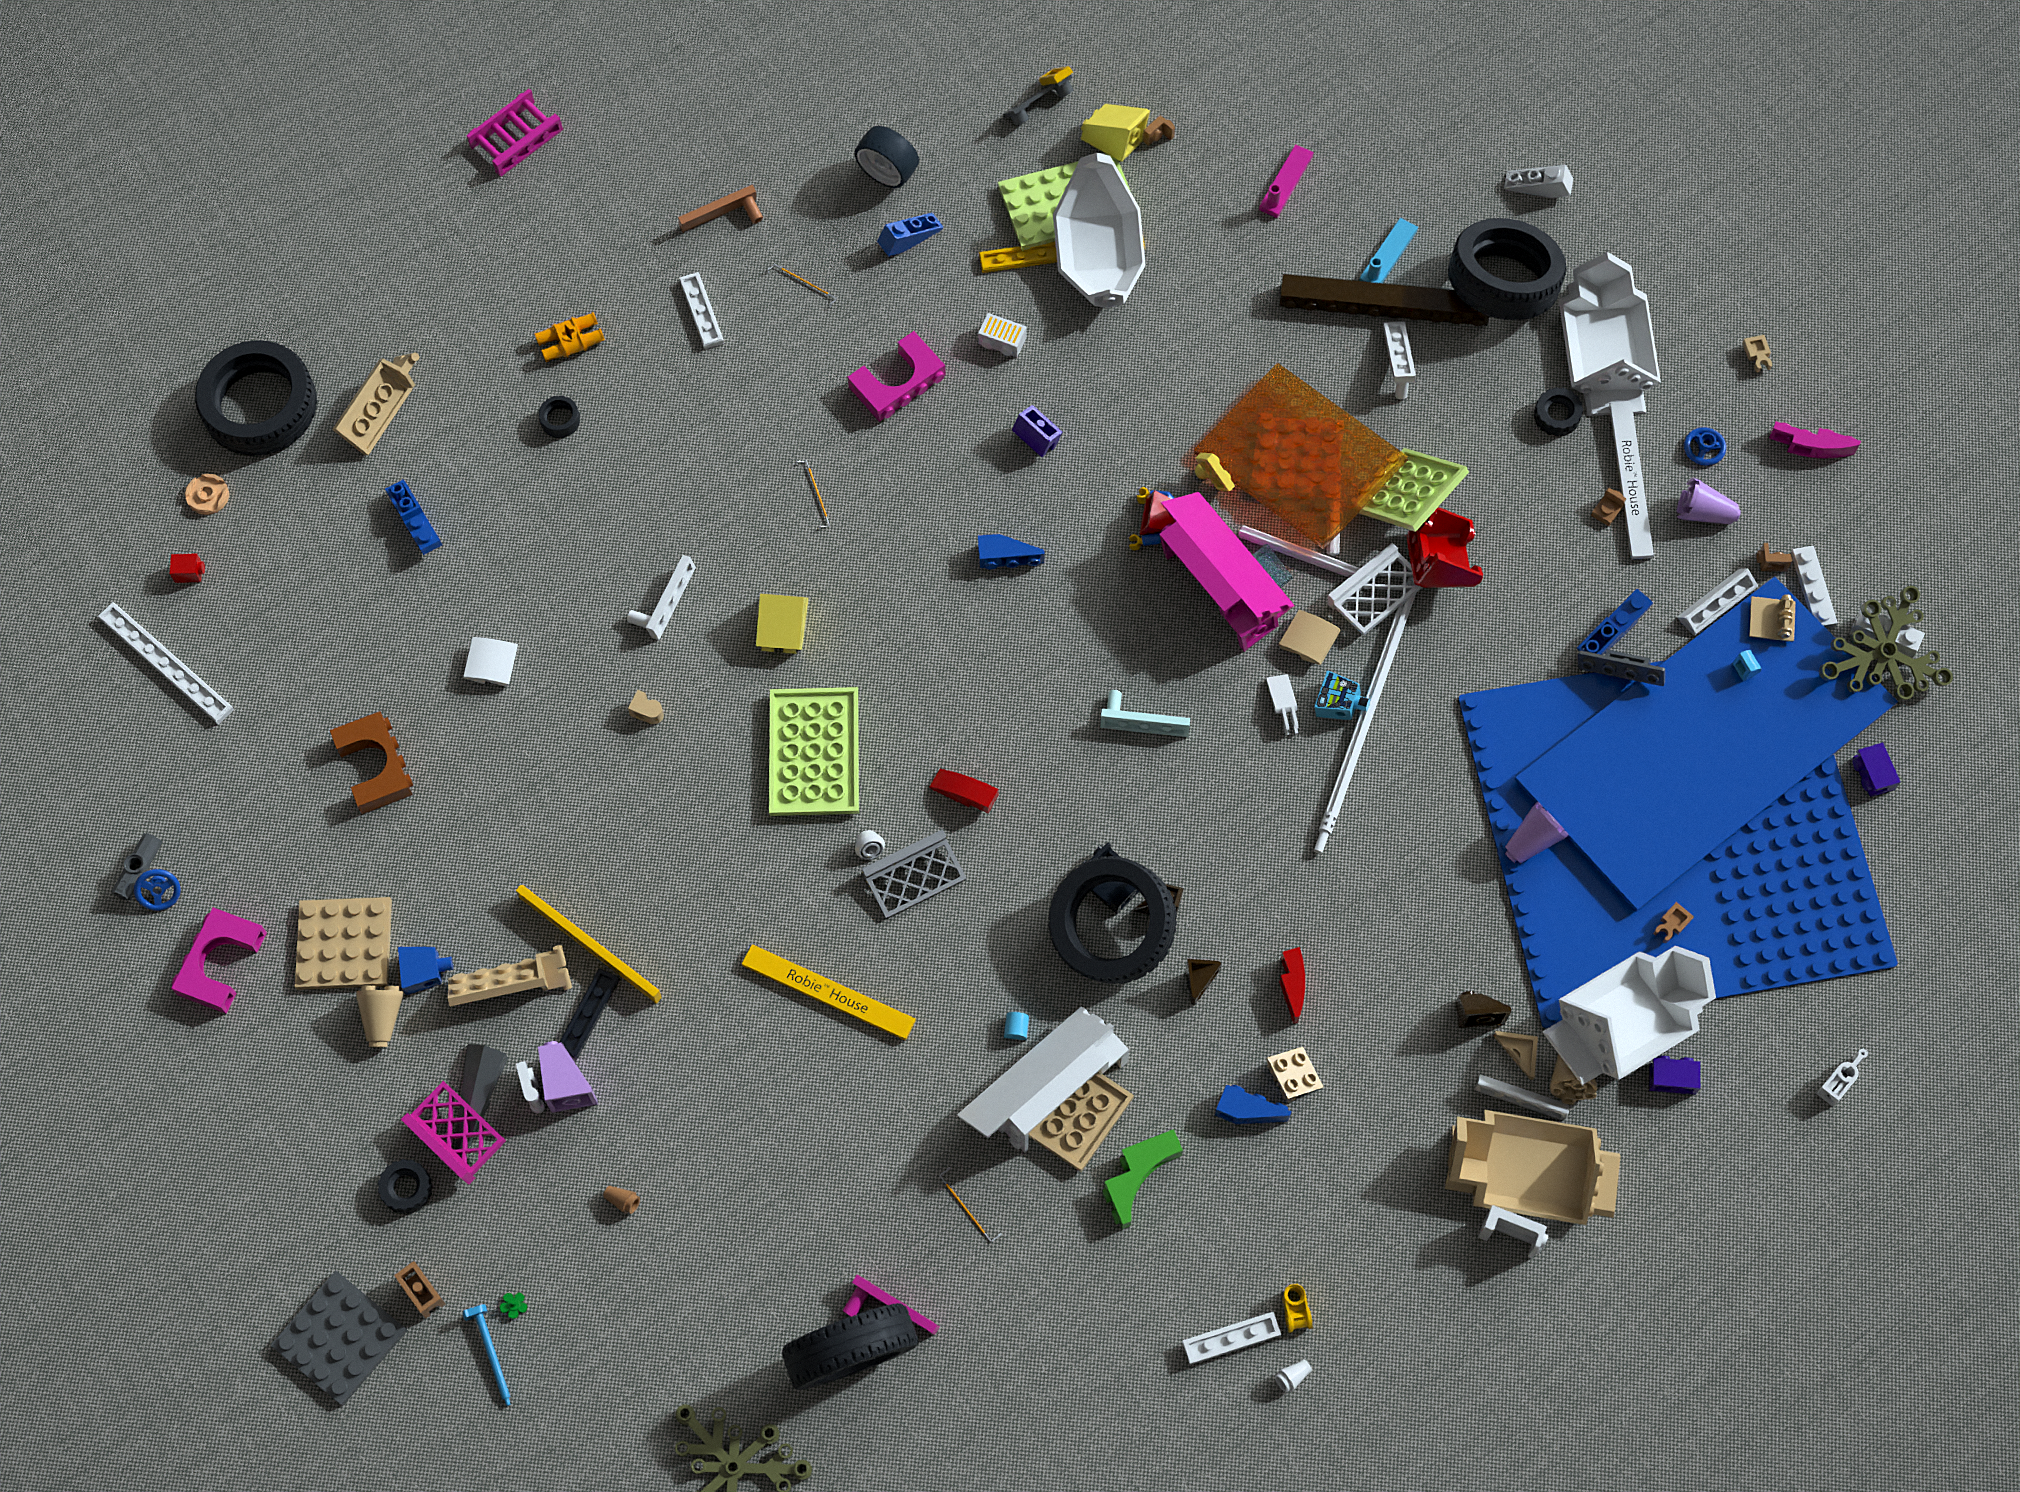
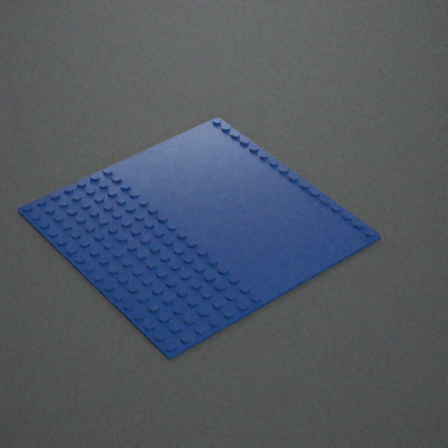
[1458,660,1898,1029]

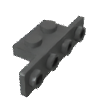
[1578,650,1665,686]

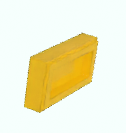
[1039,66,1073,85]

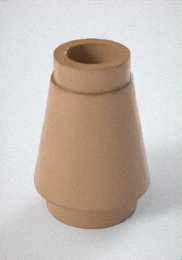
[603,1185,640,1214]

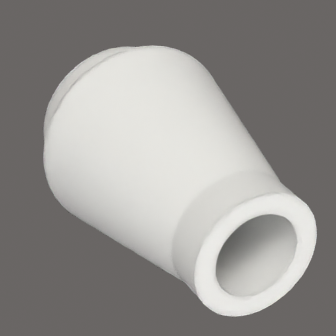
[1275,1359,1312,1392]

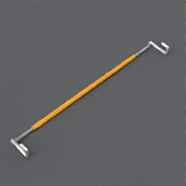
[767,264,836,307]
[795,460,830,529]
[939,1167,1002,1242]

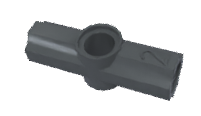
[111,833,162,901]

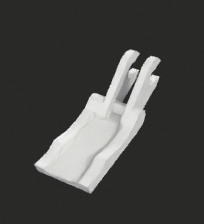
[1266,674,1299,735]

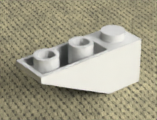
[1504,165,1573,198]

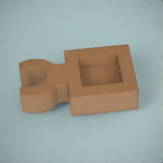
[1654,902,1694,943]

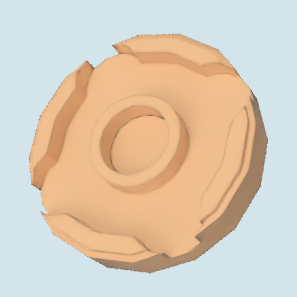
[185,474,229,515]

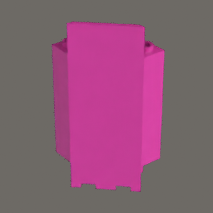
[1159,492,1295,652]

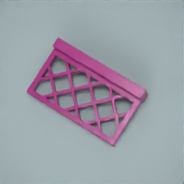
[401,1081,506,1185]

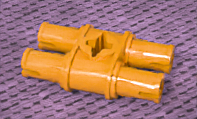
[534,312,605,362]

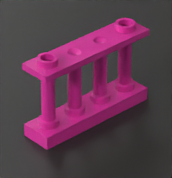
[466,89,563,177]

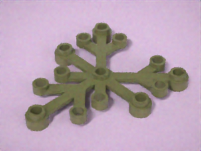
[1819,586,1953,701]
[675,1404,812,1492]

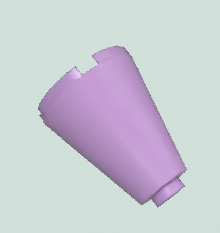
[1677,478,1741,525]
[1505,802,1569,863]

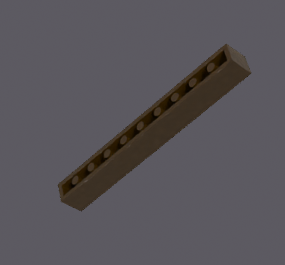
[1279,274,1490,326]

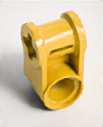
[1282,1284,1313,1333]

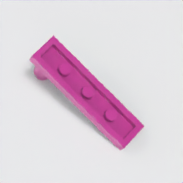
[1259,144,1314,218]
[842,1275,940,1334]

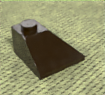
[1455,991,1512,1028]

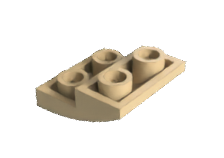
[1279,610,1341,665]

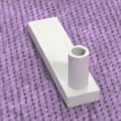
[1383,322,1416,399]
[627,555,696,640]

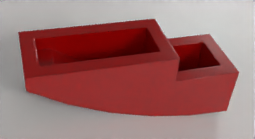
[929,769,999,814]
[1279,947,1305,1024]

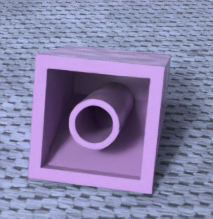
[538,1041,598,1113]

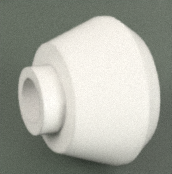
[855,830,885,859]

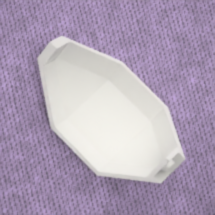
[1053,153,1145,308]

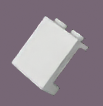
[1478,1205,1548,1258]

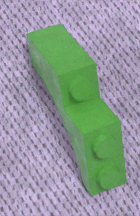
[1102,1129,1183,1230]

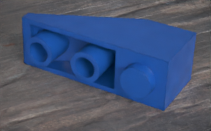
[877,213,943,256]
[978,534,1045,570]
[1215,1084,1292,1124]

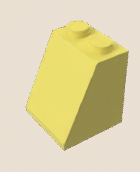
[1081,104,1150,162]
[756,594,808,654]

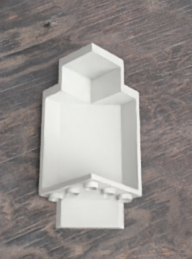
[1559,252,1661,416]
[1543,946,1716,1085]
[957,1007,1129,1153]

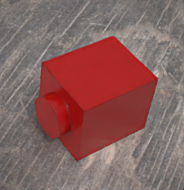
[169,553,205,583]

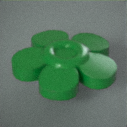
[500,1293,527,1319]

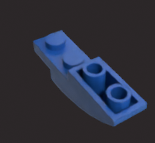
[385,479,442,555]
[1577,589,1653,655]

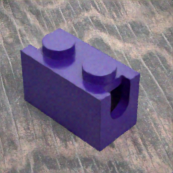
[1012,405,1063,457]
[1853,742,1901,797]
[1649,1055,1701,1095]

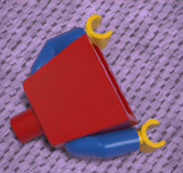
[1129,487,1176,551]

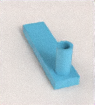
[1359,218,1418,283]

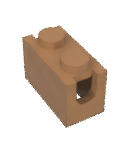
[394,1261,445,1319]

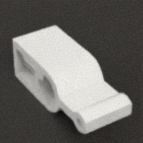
[1816,1048,1868,1107]

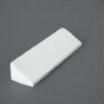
[1677,568,1758,635]
[1475,1075,1569,1120]

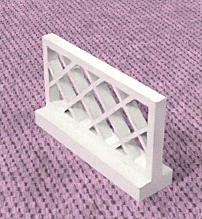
[1328,543,1423,636]

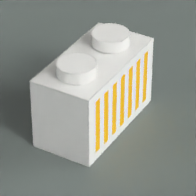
[978,313,1027,357]

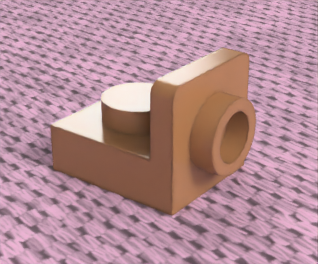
[1143,115,1175,146]
[1591,488,1626,526]
[1756,543,1792,572]

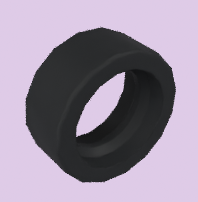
[539,396,580,438]

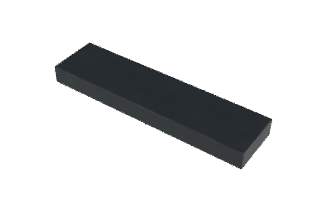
[559,968,620,1059]

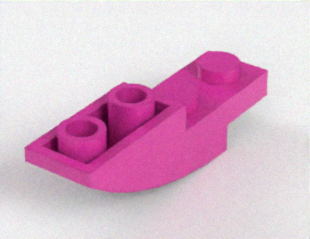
[1769,421,1861,458]

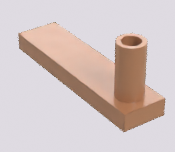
[678,184,763,233]

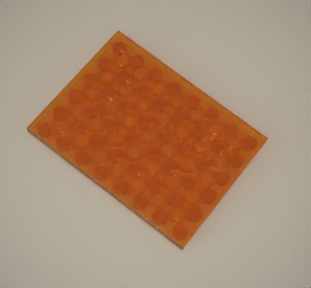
[1194,362,1408,550]

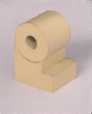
[628,690,664,724]

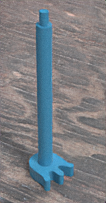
[462,1304,511,1406]

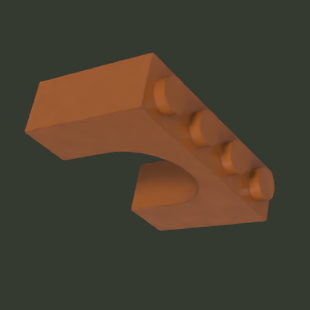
[330,711,414,814]

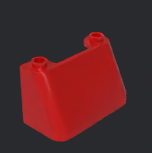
[1407,507,1483,588]

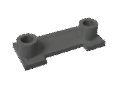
[1003,75,1074,127]

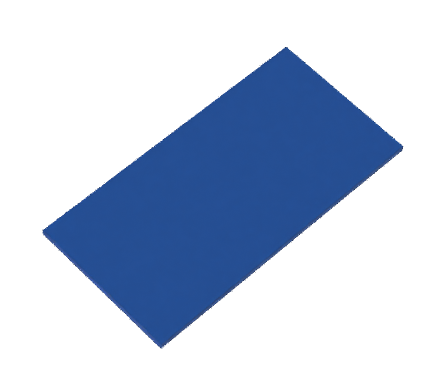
[1514,576,1898,912]

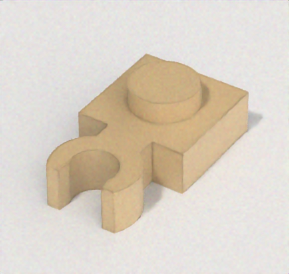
[1743,335,1772,373]

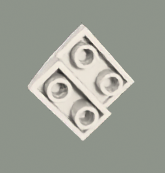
[463,637,518,687]

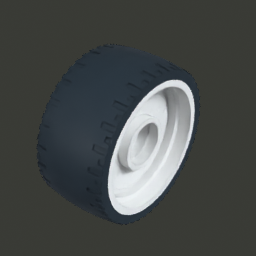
[854,125,919,188]

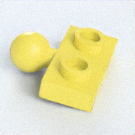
[1195,453,1235,492]

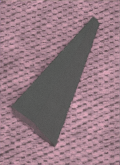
[454,1044,508,1158]

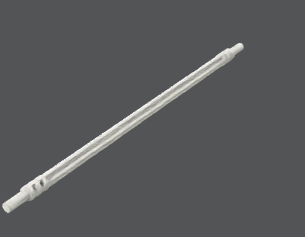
[1314,577,1416,854]

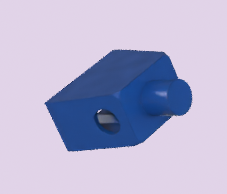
[398,947,453,995]

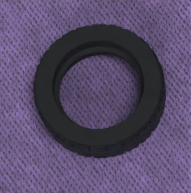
[1448,218,1567,321]
[195,340,317,456]
[1048,856,1177,984]
[781,1303,918,1390]

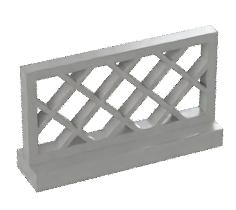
[861,829,967,919]

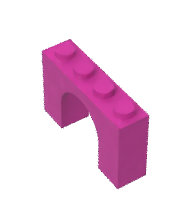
[847,331,946,422]
[171,907,267,1014]

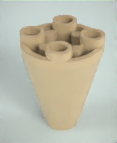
[356,986,403,1048]
[1550,1054,1597,1104]

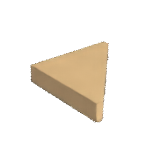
[1494,1031,1538,1080]

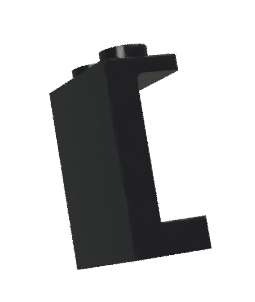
[1083,842,1139,915]

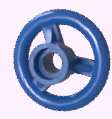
[1684,427,1726,466]
[134,869,181,911]

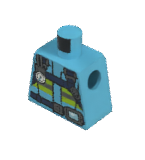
[1314,671,1370,720]

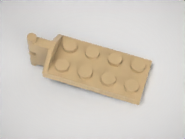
[332,353,419,456]
[448,945,572,1006]

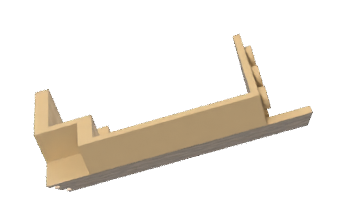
[1445,1110,1620,1225]

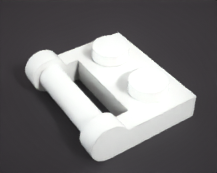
[516,1061,545,1114]

